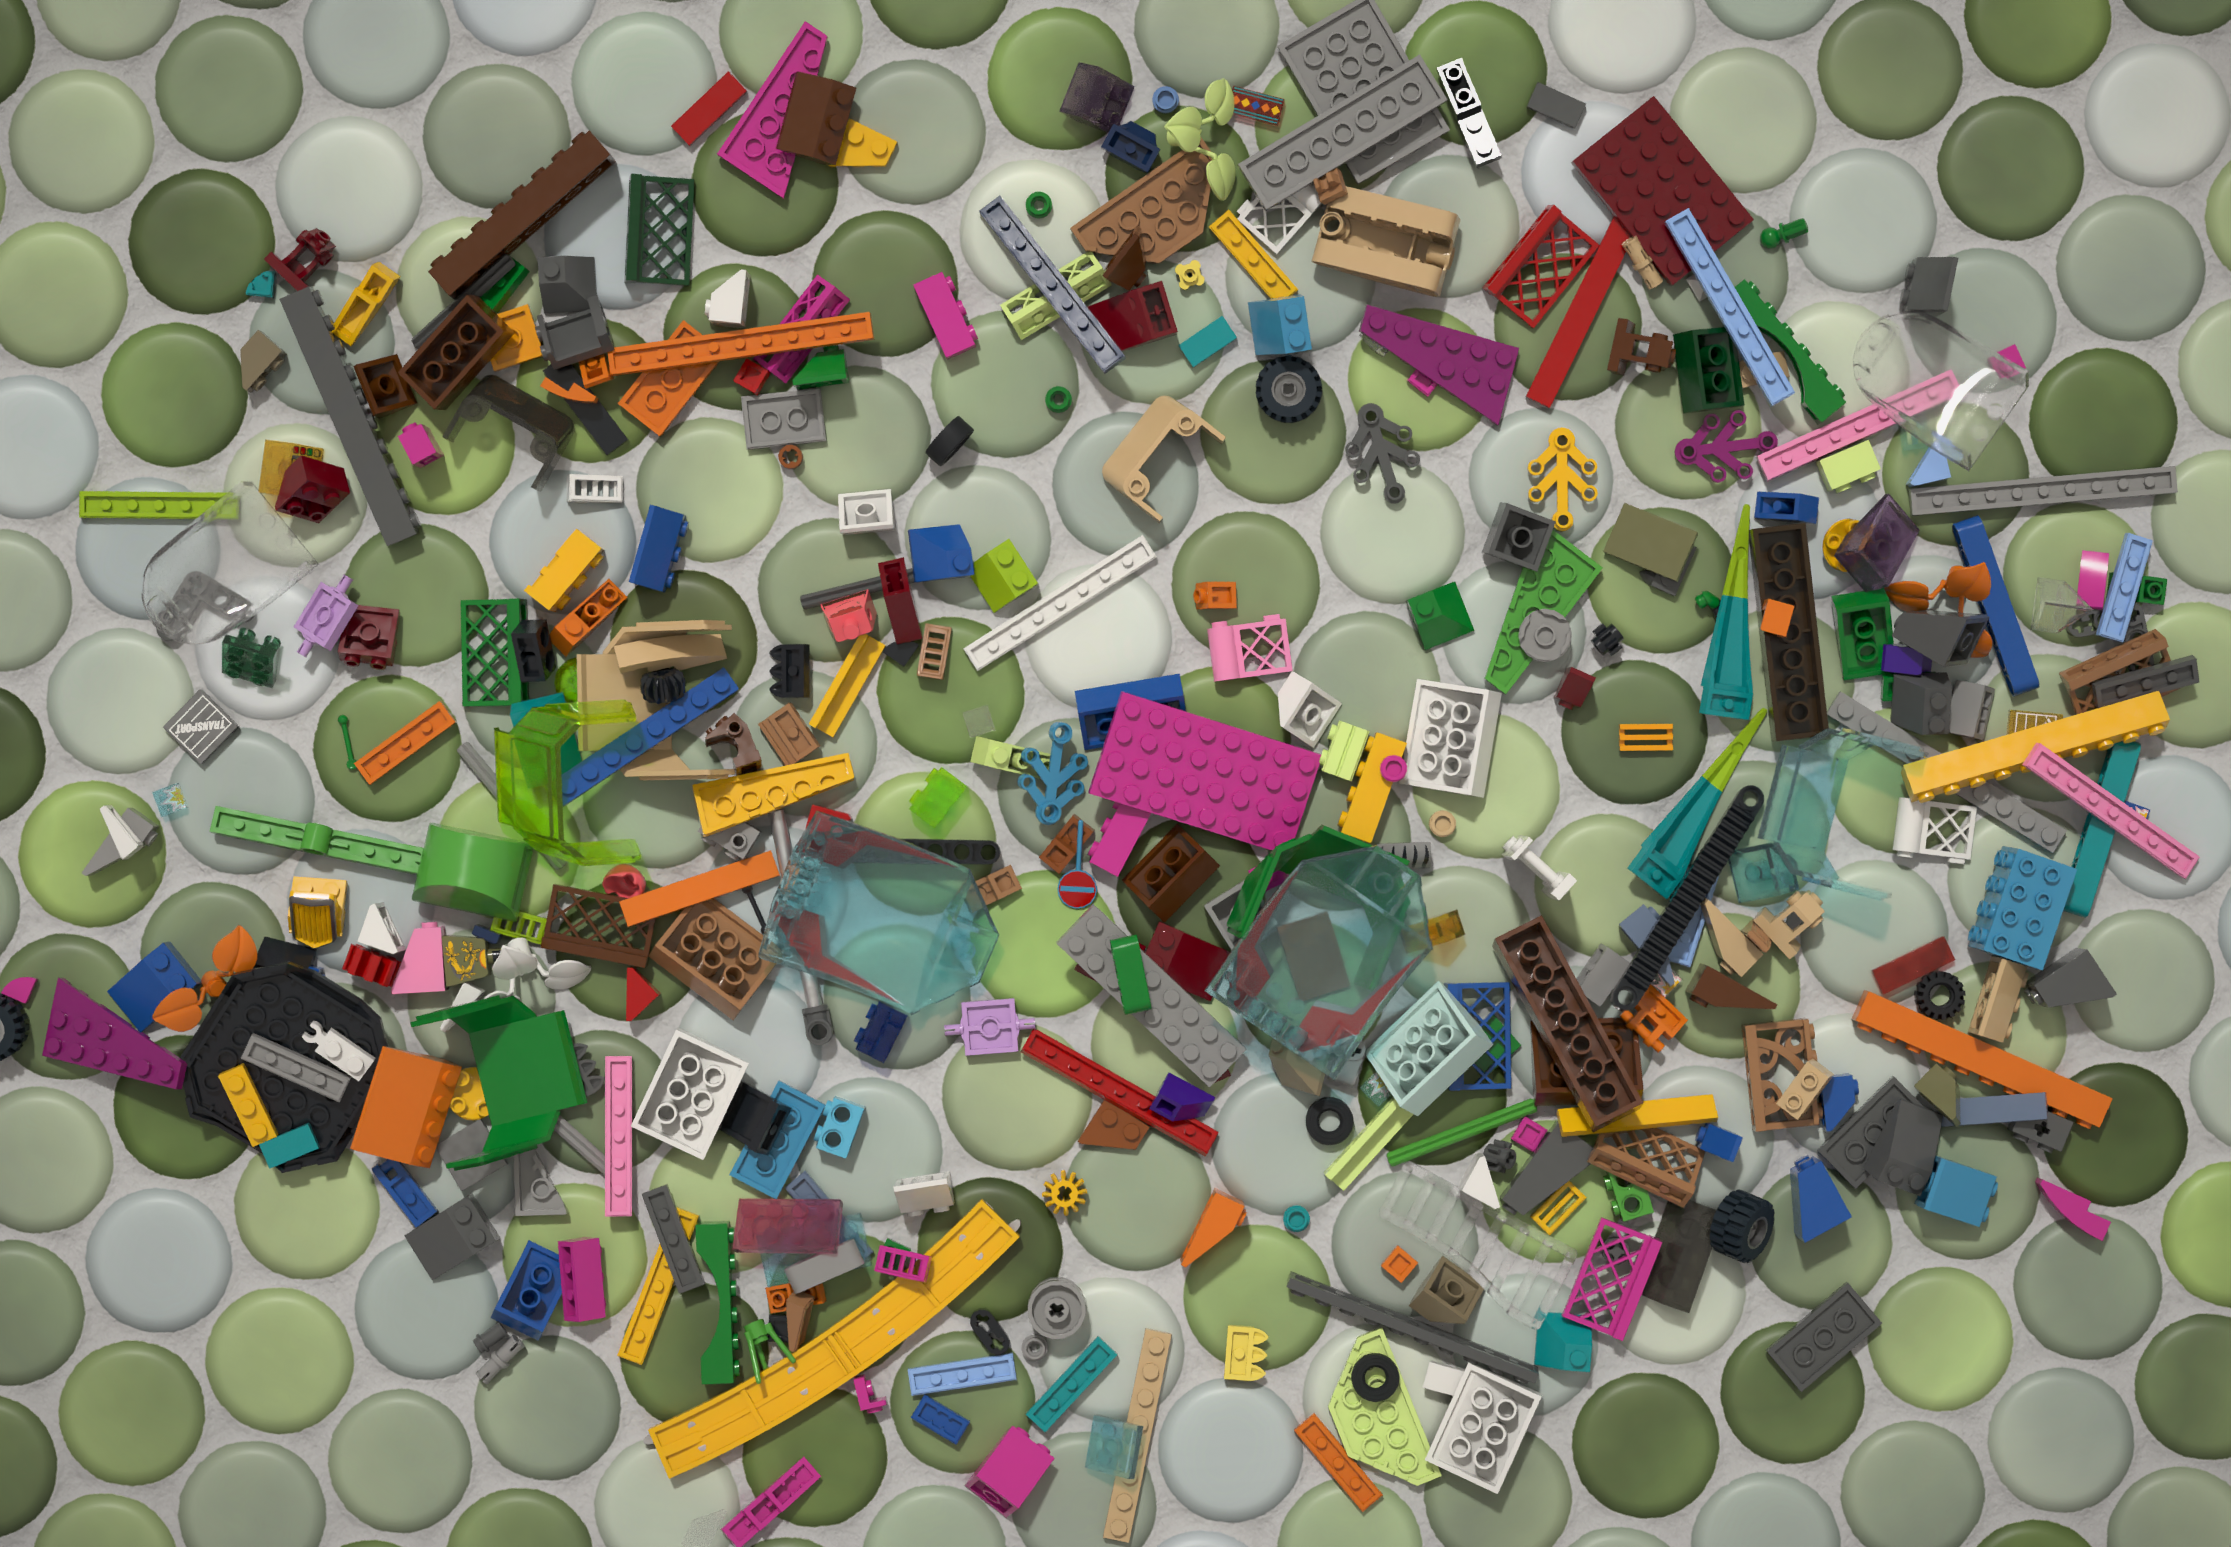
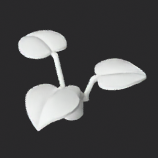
[483,938,591,1001]

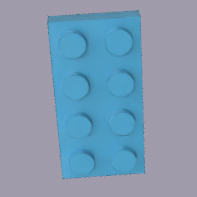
[729,1080,826,1199]

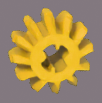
[1042,1170,1087,1216]

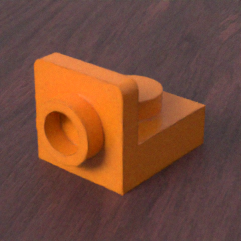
[1193,582,1237,610]

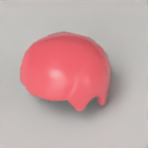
[602,864,646,898]

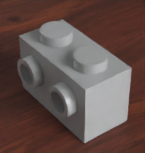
[698,822,762,861]

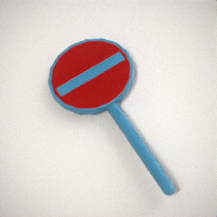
[1057,820,1097,909]

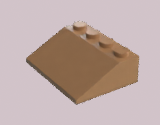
[648,899,785,1020]

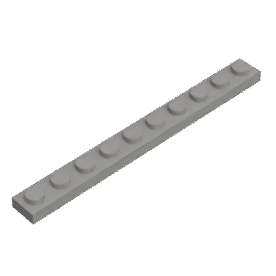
[1909,466,2178,516]
[1827,691,2067,853]

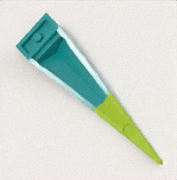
[1699,504,1753,720]
[1627,708,1767,899]

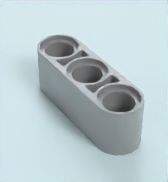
[784,1238,865,1294]

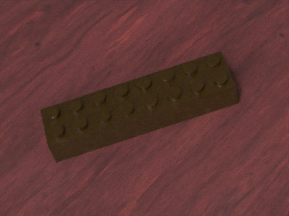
[1749,523,1829,742]

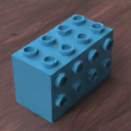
[1968,846,2077,971]

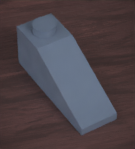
[1619,904,1675,988]

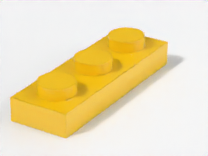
[218,1063,278,1147]

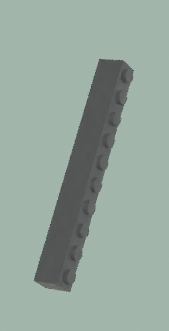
[279,287,421,546]

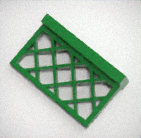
[461,598,529,707]

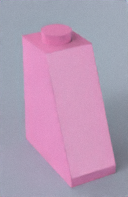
[391,922,449,994]

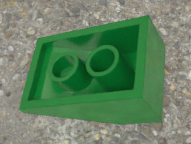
[1831,588,1895,680]

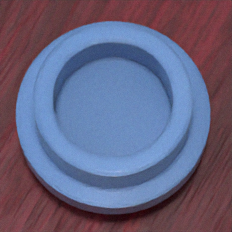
[1152,86,1179,113]

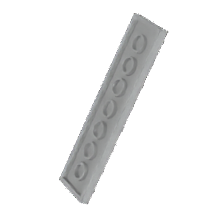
[1238,55,1448,211]
[1056,904,1247,1088]

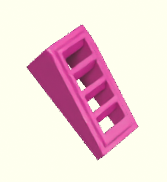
[874,1245,932,1283]

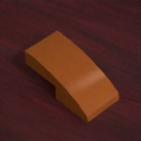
[1039,814,1095,874]

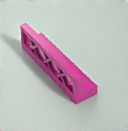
[753,275,850,384]

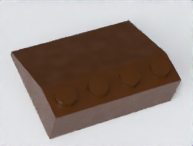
[1530,1017,1643,1106]

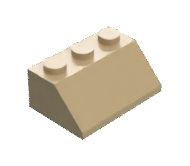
[1968,956,2029,1043]

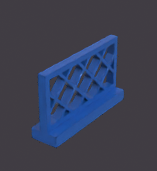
[1444,982,1511,1091]

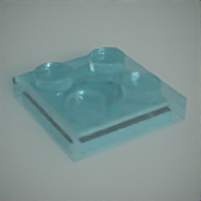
[1085,1415,1143,1479]

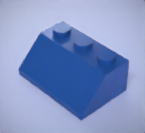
[629,504,689,593]

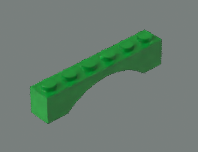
[1735,279,1846,425]
[695,1221,740,1385]

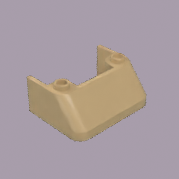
[1102,396,1226,523]

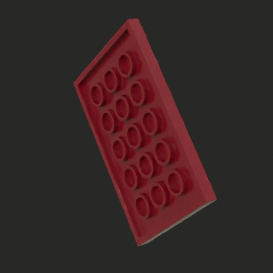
[1571,96,1754,286]

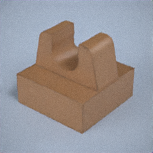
[1313,168,1348,205]

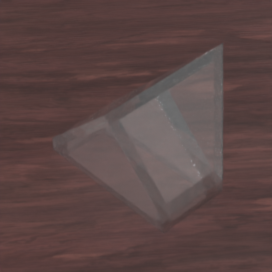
[2030,577,2093,633]

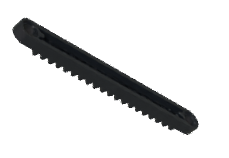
[1611,785,1764,1011]

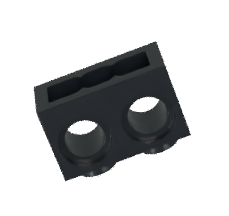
[511,619,556,682]

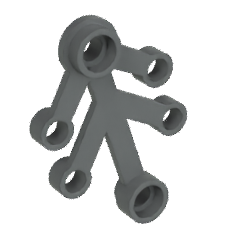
[1345,403,1420,504]

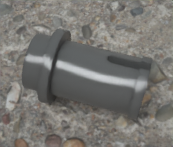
[473,1322,508,1353]

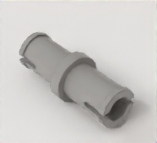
[476,1335,525,1384]

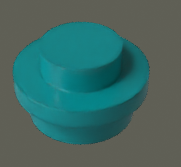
[1283,1205,1310,1232]

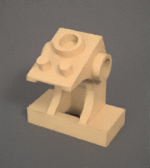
[1753,890,1825,959]

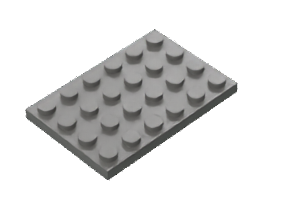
[1277,0,1450,185]

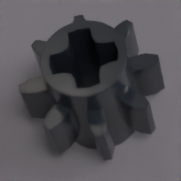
[1591,623,1624,656]

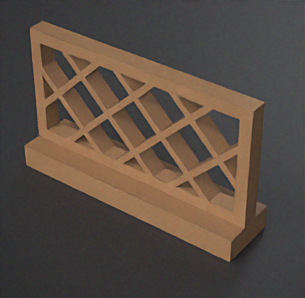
[2059,629,2180,715]
[1587,1128,1706,1208]

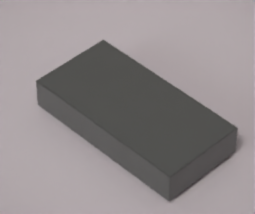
[1526,82,1586,129]

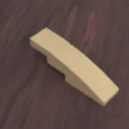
[614,634,727,673]

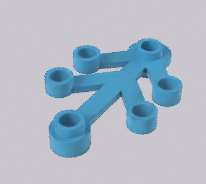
[1017,722,1088,825]

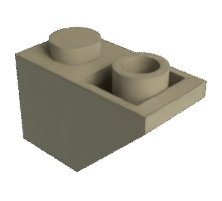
[240,330,287,393]

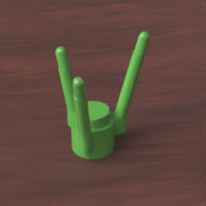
[744,1319,796,1384]

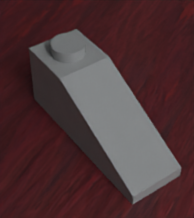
[82,808,159,876]

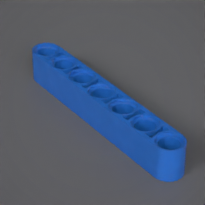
[1952,515,2040,697]

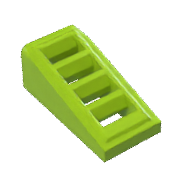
[490,910,547,945]

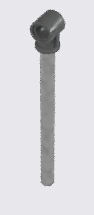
[768,810,834,1045]

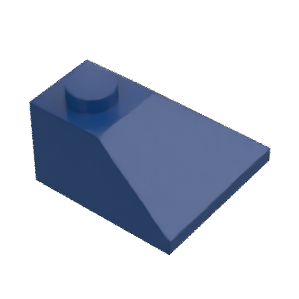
[908,524,974,583]

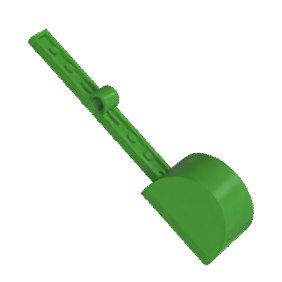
[210,806,535,922]

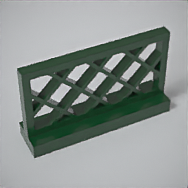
[624,174,694,286]

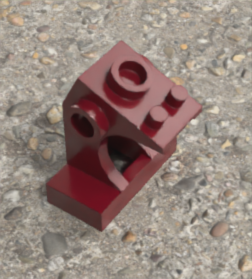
[264,228,336,291]

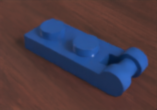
[372,1159,439,1227]

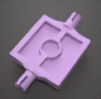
[294,574,359,658]
[944,998,1035,1056]

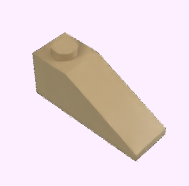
[1700,898,1764,977]

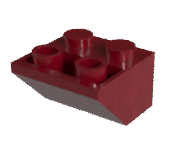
[275,455,350,523]

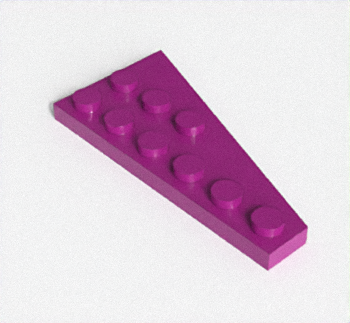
[1359,305,1519,425]
[42,978,187,1089]

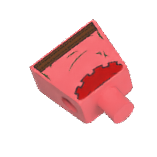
[820,589,877,642]

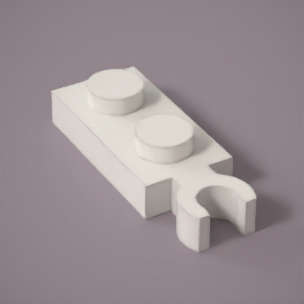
[302,1021,375,1081]

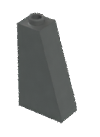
[1500,1121,1593,1215]

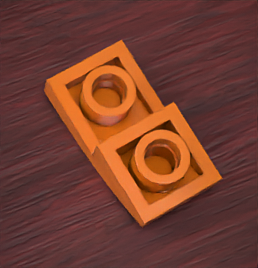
[765,1282,827,1314]

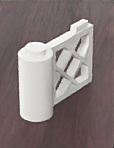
[1237,183,1322,254]
[1892,797,1977,864]

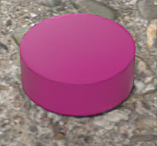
[1380,755,1407,782]

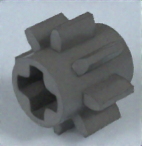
[1483,1139,1516,1173]

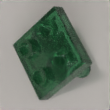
[222,628,281,688]

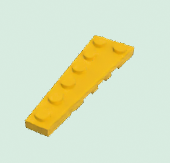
[692,753,854,837]

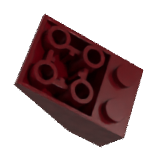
[1087,281,1178,352]

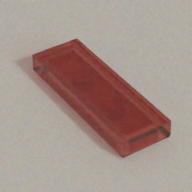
[1871,936,1955,994]

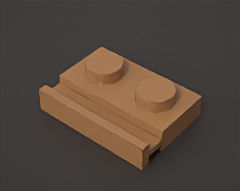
[758,702,820,766]

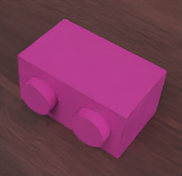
[398,422,444,468]

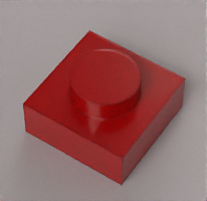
[733,358,771,396]

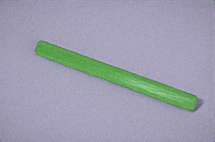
[1386,1098,1537,1166]

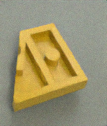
[828,118,897,167]

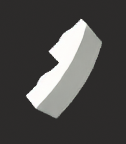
[1423,1361,1465,1396]

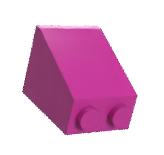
[964,1426,1055,1518]

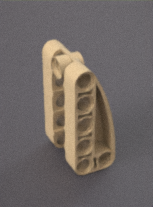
[1311,186,1461,297]

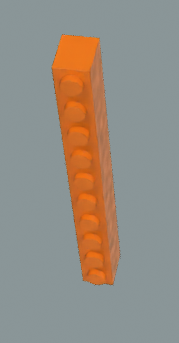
[1852,990,2113,1129]

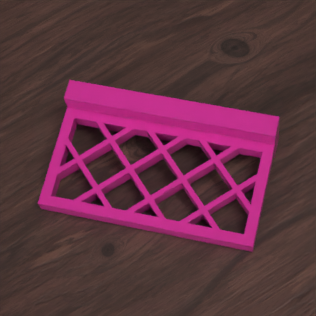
[1562,1217,1662,1341]

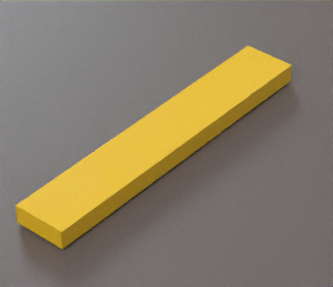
[1556,1094,1718,1137]
[617,1207,699,1365]

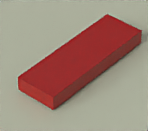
[671,71,747,146]

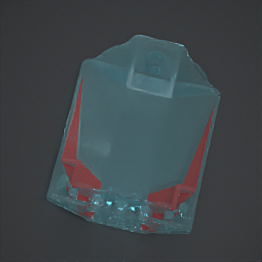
[758,811,999,1015]
[1205,845,1433,1080]

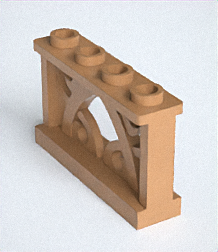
[1741,1018,1823,1132]

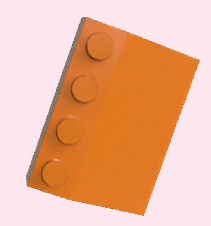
[350,1046,462,1168]

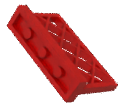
[1482,205,1600,328]

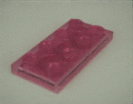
[732,1199,843,1254]

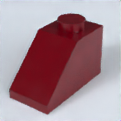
[1554,667,1596,710]

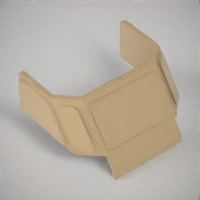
[577,620,735,780]

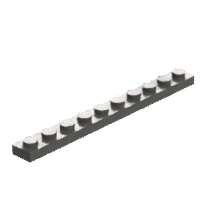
[1286,1271,1539,1384]

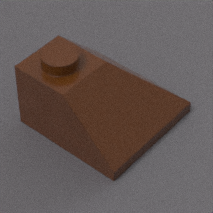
[1102,226,1147,291]

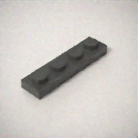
[2091,655,2200,708]
[642,1184,705,1294]

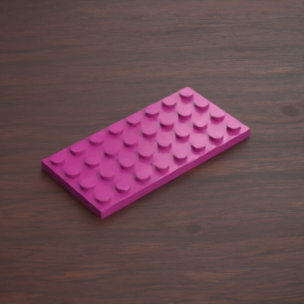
[1088,691,1321,850]

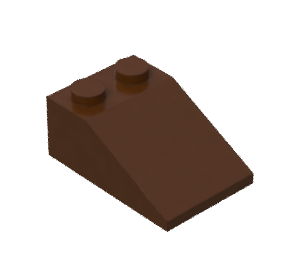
[1685,963,1778,1009]

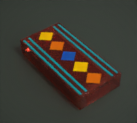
[1232,86,1285,126]

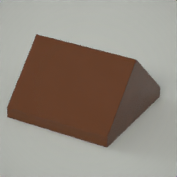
[353,354,417,419]

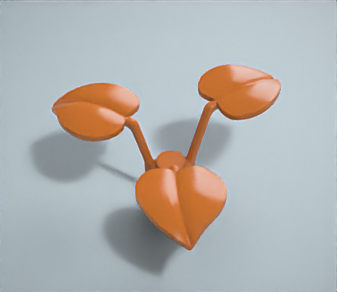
[1884,562,1993,658]
[152,925,257,1032]

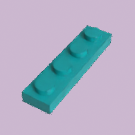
[1026,1336,1118,1432]

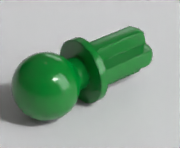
[1760,218,1808,249]

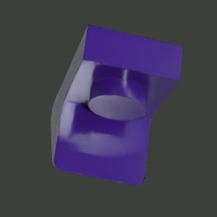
[1881,644,1932,675]

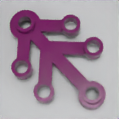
[1674,410,1778,483]

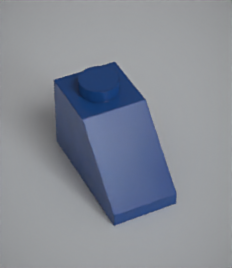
[1754,492,1819,524]
[1819,1073,1859,1132]
[1695,1123,1743,1162]

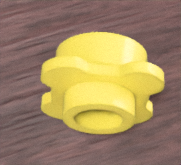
[1175,260,1205,290]

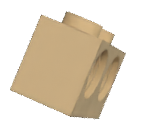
[1776,1059,1834,1120]

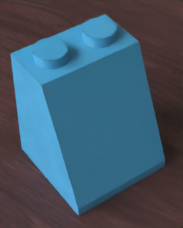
[1248,294,1312,355]
[1914,1155,1998,1227]

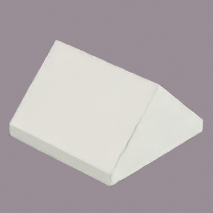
[838,489,895,535]
[357,902,406,954]
[1458,1152,1500,1209]

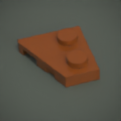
[1078,1100,1150,1150]

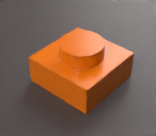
[1381,1245,1418,1283]

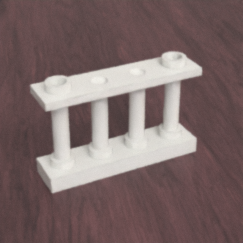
[1502,835,1577,900]

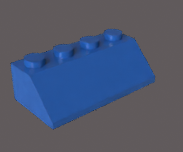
[1075,674,1186,750]

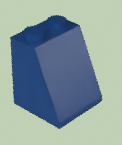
[1790,1155,1852,1243]

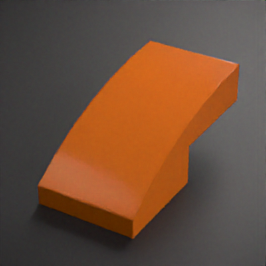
[540,377,599,404]

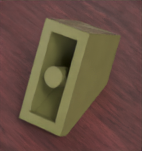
[1914,1063,1961,1127]

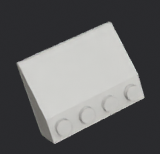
[1399,679,1502,798]
[631,1027,749,1160]
[1425,1362,1543,1494]

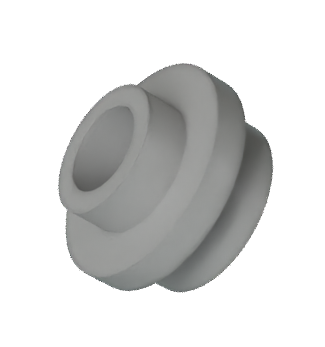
[1021,1334,1048,1361]

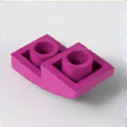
[2076,550,2109,610]

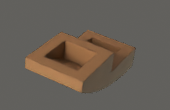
[960,865,1022,913]

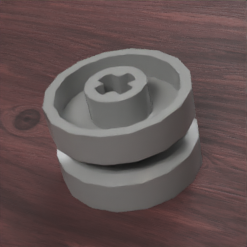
[1028,1277,1086,1339]

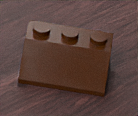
[776,72,856,165]
[1122,824,1220,923]

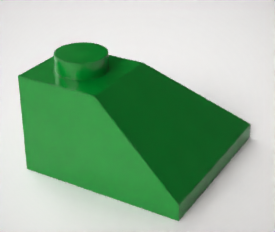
[792,345,849,390]
[1406,581,1475,650]

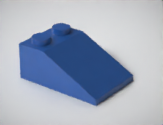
[107,941,201,1032]
[491,1240,562,1341]

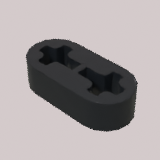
[970,1308,1010,1355]

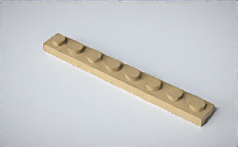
[1103,1328,1172,1543]

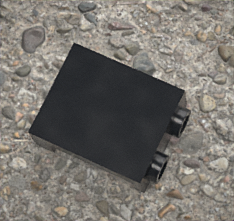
[718,1080,792,1156]

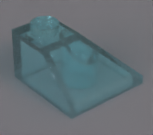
[1728,842,1799,903]

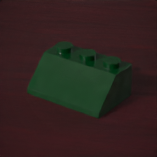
[1673,327,1745,414]

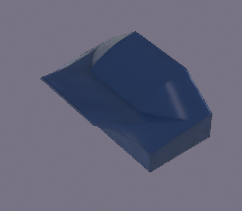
[1101,121,1160,174]

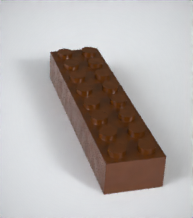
[428,130,616,299]
[1492,915,1643,1133]

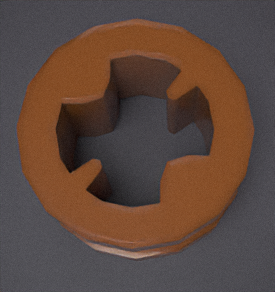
[778,445,803,469]

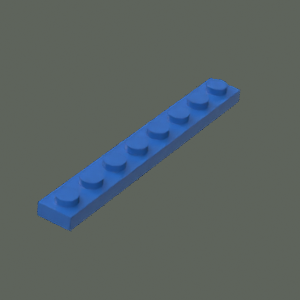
[548,667,739,807]

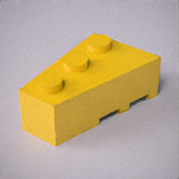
[524,529,604,612]

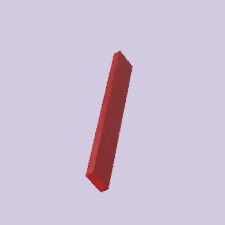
[1525,216,1630,408]
[1020,1029,1219,1156]

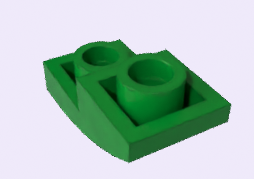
[2106,572,2167,605]

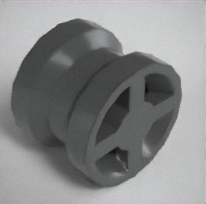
[1601,1236,1630,1265]

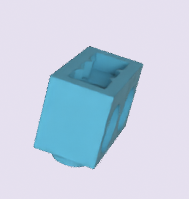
[814,1096,865,1159]

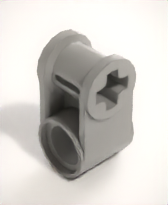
[1327,1035,1366,1088]

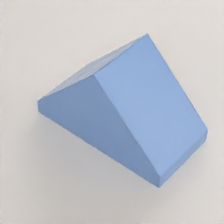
[1906,438,1951,487]

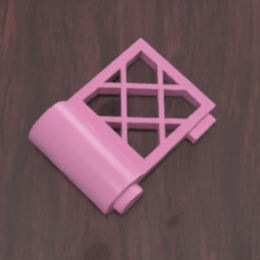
[1207,614,1293,682]

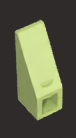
[970,736,1051,779]

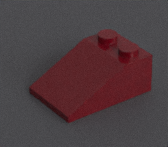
[1145,921,1232,1001]

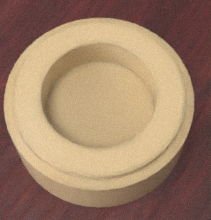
[1429,810,1456,837]

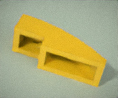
[332,262,401,346]

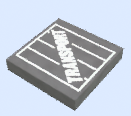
[163,689,239,764]

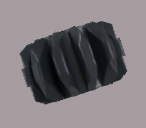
[640,668,686,704]

